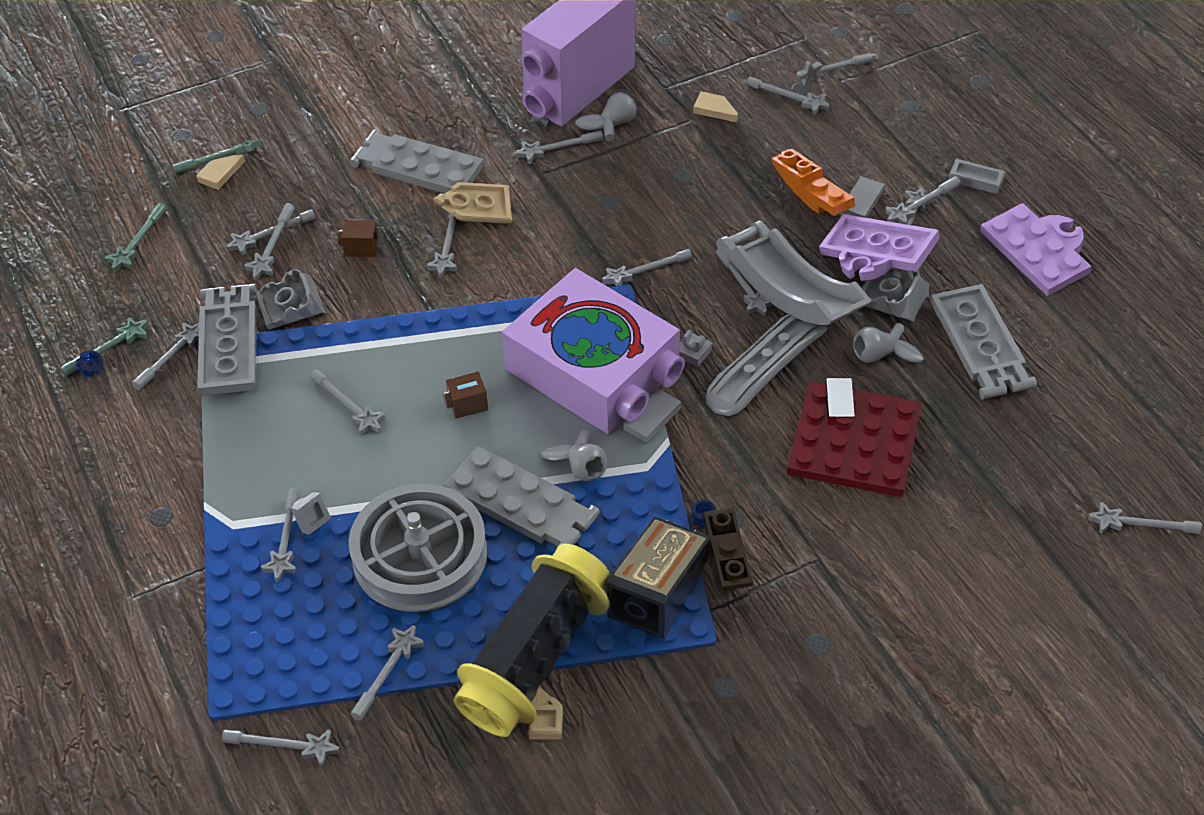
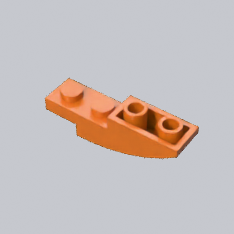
[772,149,855,216]

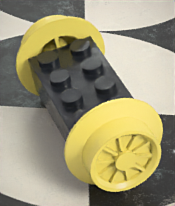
[454,544,611,737]

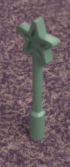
[173,139,261,174]
[106,203,167,272]
[60,318,148,377]

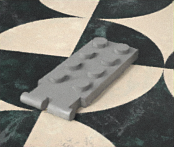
[349,129,484,193]
[197,284,257,396]
[930,284,1037,399]
[443,446,600,549]

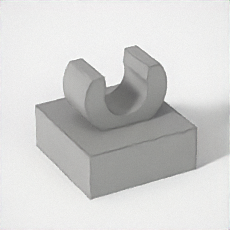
[679,330,712,367]
[291,492,331,535]

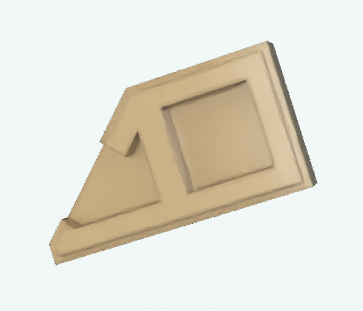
[693,92,738,122]
[196,154,245,190]
[529,685,563,740]

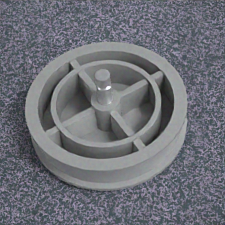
[349,484,487,612]

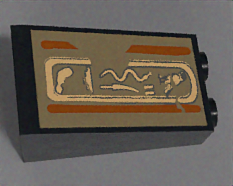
[606,516,711,640]

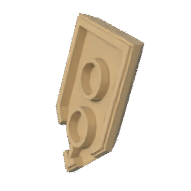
[433,182,512,224]

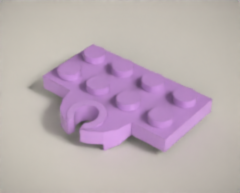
[980,203,1091,296]
[819,214,940,281]

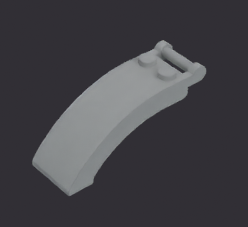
[716,221,872,325]

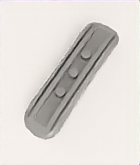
[706,314,827,416]

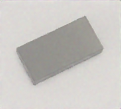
[948,159,1006,194]
[840,176,885,218]
[624,388,681,443]

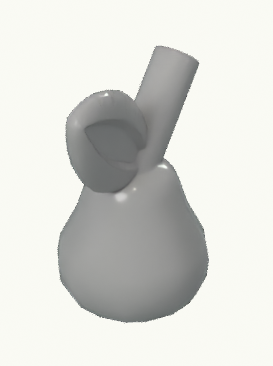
[575,92,637,141]
[853,323,924,363]
[541,430,608,482]

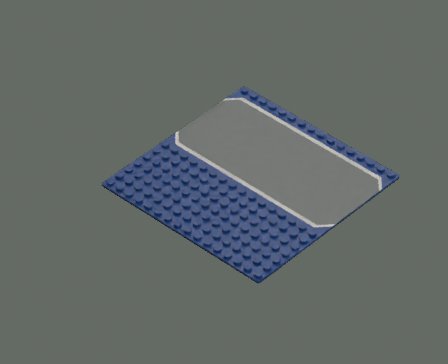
[202,285,716,721]

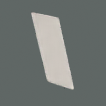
[827,378,855,417]

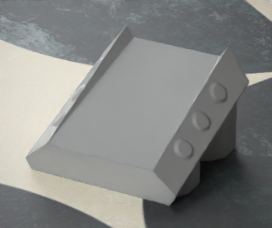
[862,268,929,322]
[256,269,326,330]

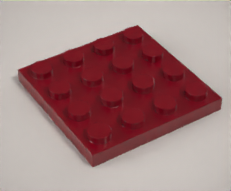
[787,381,922,497]

